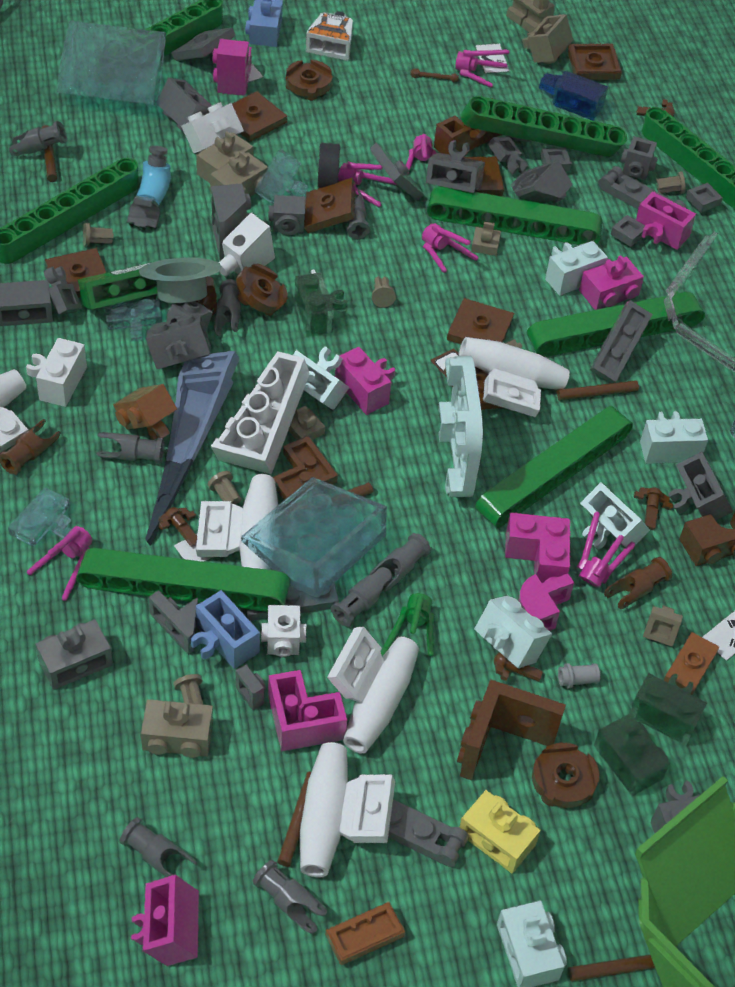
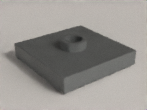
[172,28,235,61]
[370,143,424,200]

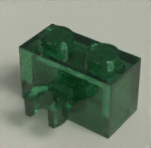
[294,273,348,337]
[629,673,707,746]
[594,713,670,796]

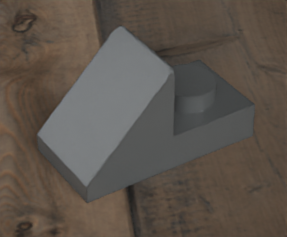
[149,590,198,655]

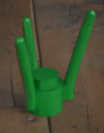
[381,593,435,657]

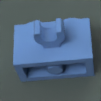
[245,0,283,47]
[191,590,260,669]

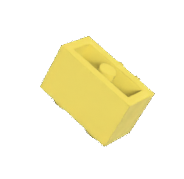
[459,790,541,874]

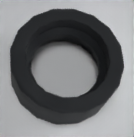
[317,143,340,189]

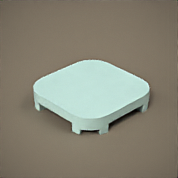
[438,356,483,497]

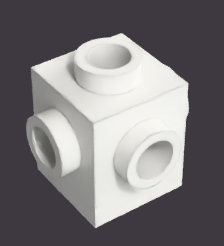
[261,605,306,657]

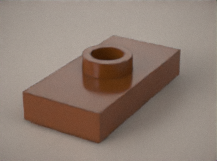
[663,632,720,697]
[325,902,405,966]

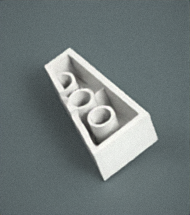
[211,351,310,474]

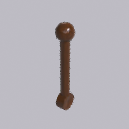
[411,69,459,83]

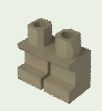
[506,0,555,32]

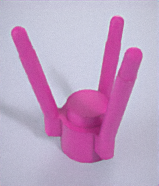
[455,50,509,88]
[406,134,436,173]
[338,161,397,207]
[422,223,479,273]
[577,511,635,588]
[27,526,93,601]

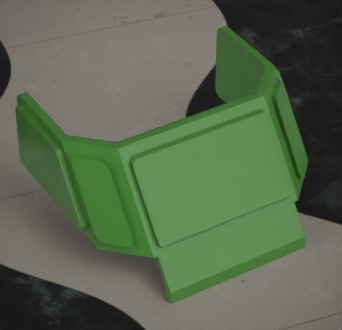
[635,776,735,987]

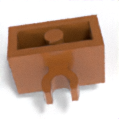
[113,384,177,440]

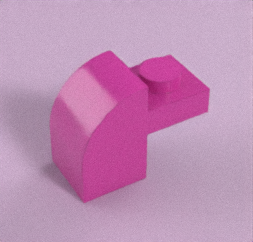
[518,574,574,631]

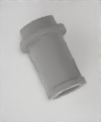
[558,663,600,689]

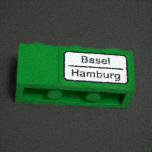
[78,262,157,310]

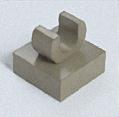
[471,222,501,256]
[288,406,325,440]
[643,605,683,647]

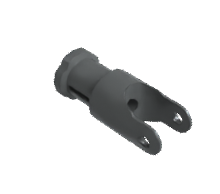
[9,121,67,156]
[346,188,370,239]
[214,279,241,336]
[97,432,164,464]
[119,817,198,877]
[252,859,327,933]

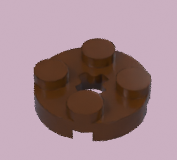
[285,60,333,101]
[236,264,288,316]
[532,743,599,808]

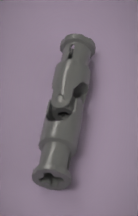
[331,533,431,627]

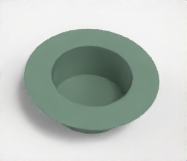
[139,258,222,303]

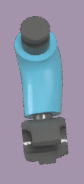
[126,146,171,229]

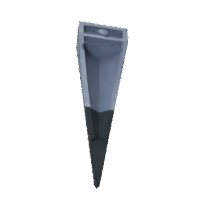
[145,351,240,546]

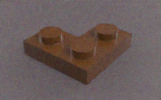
[273,436,338,505]

